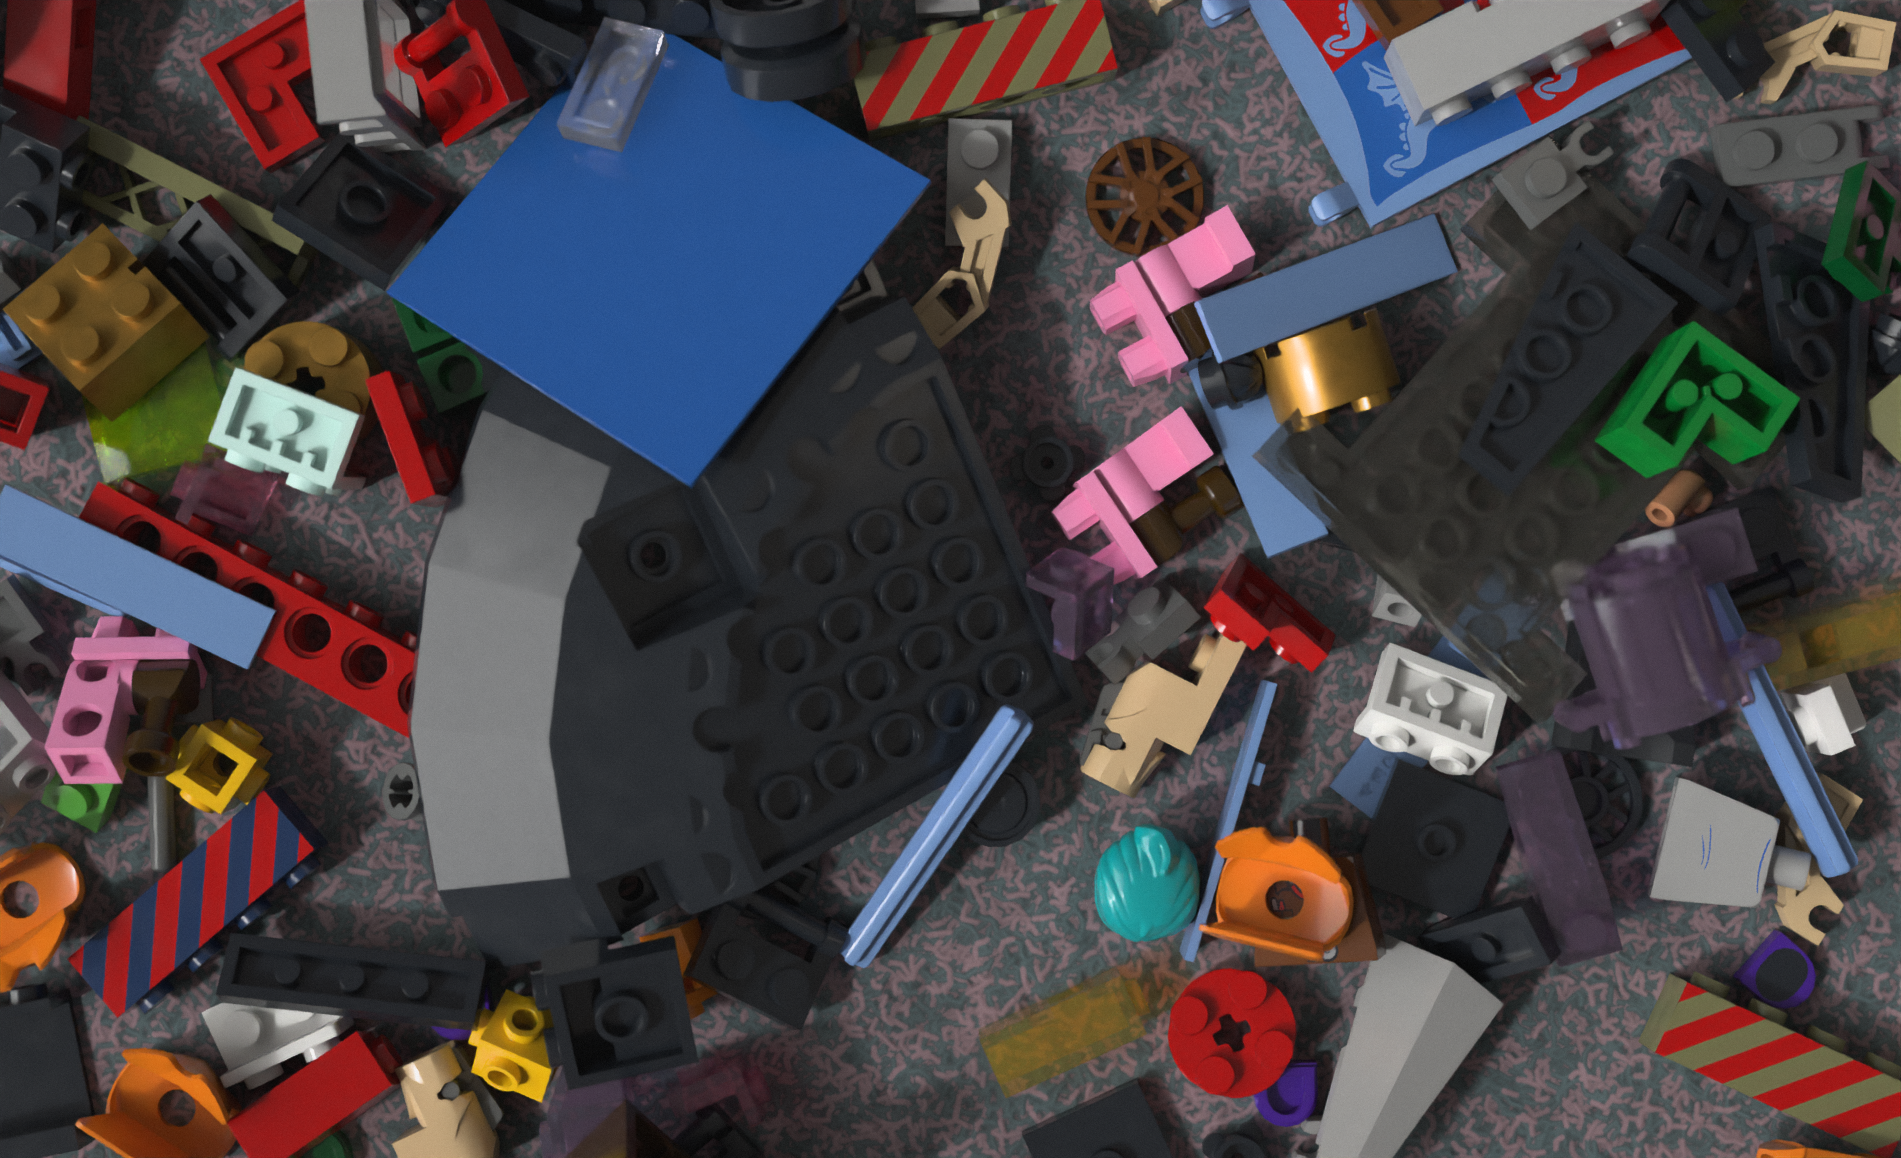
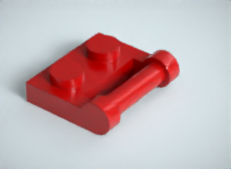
[393,0,530,148]

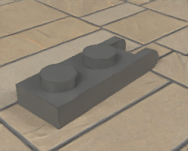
[1710,105,1890,189]

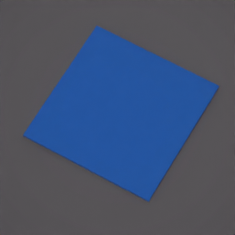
[387,28,931,488]

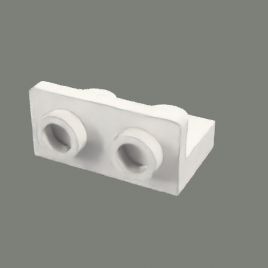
[1353,643,1509,775]
[202,1003,354,1090]

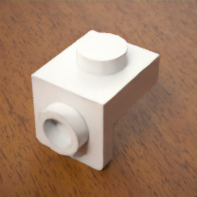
[1781,670,1866,756]

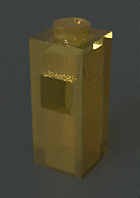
[1746,590,1901,691]
[978,967,1151,1098]

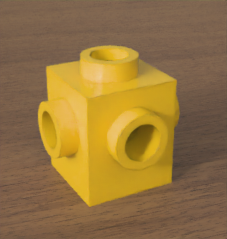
[165,717,273,814]
[468,989,560,1103]

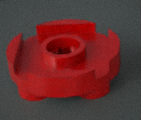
[1168,968,1297,1098]

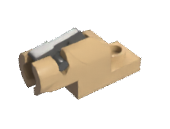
[1080,631,1247,798]
[392,1040,505,1158]

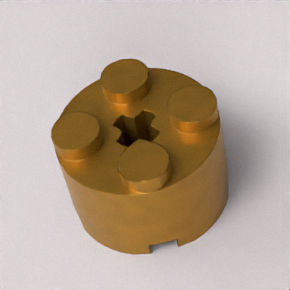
[1253,308,1401,433]
[244,321,384,447]

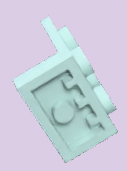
[208,367,367,497]

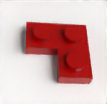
[199,0,325,173]
[364,370,459,508]
[1204,552,1336,673]

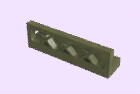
[76,115,319,307]

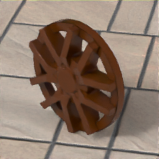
[1085,137,1204,257]

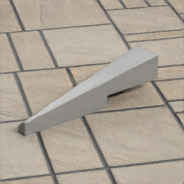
[1315,933,1504,1158]

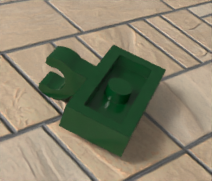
[1822,160,1901,302]

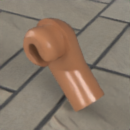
[1645,468,1713,528]

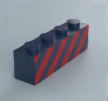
[67,786,329,1018]

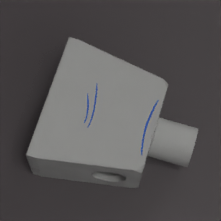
[1647,777,1811,908]

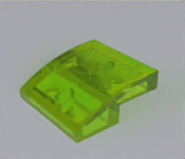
[81,342,228,483]

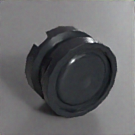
[963,759,1040,847]

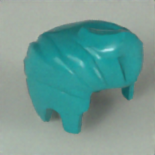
[1094,823,1200,942]

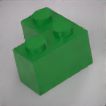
[1594,321,1801,478]

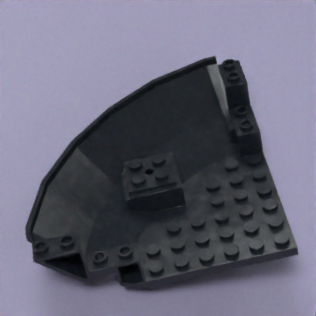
[407,259,1088,970]

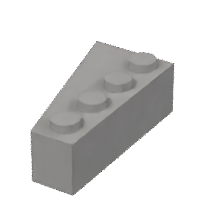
[1383,0,1670,126]

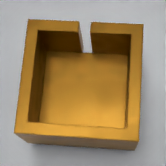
[3,223,210,422]

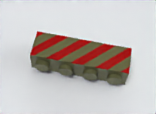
[853,0,1118,142]
[1638,971,1901,1158]

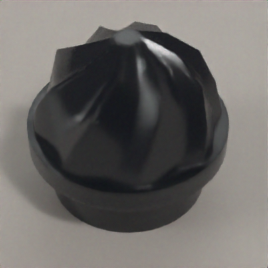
[1867,311,1901,375]
[1198,351,1263,410]

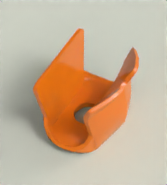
[1199,827,1354,960]
[0,841,87,993]
[75,1048,242,1158]

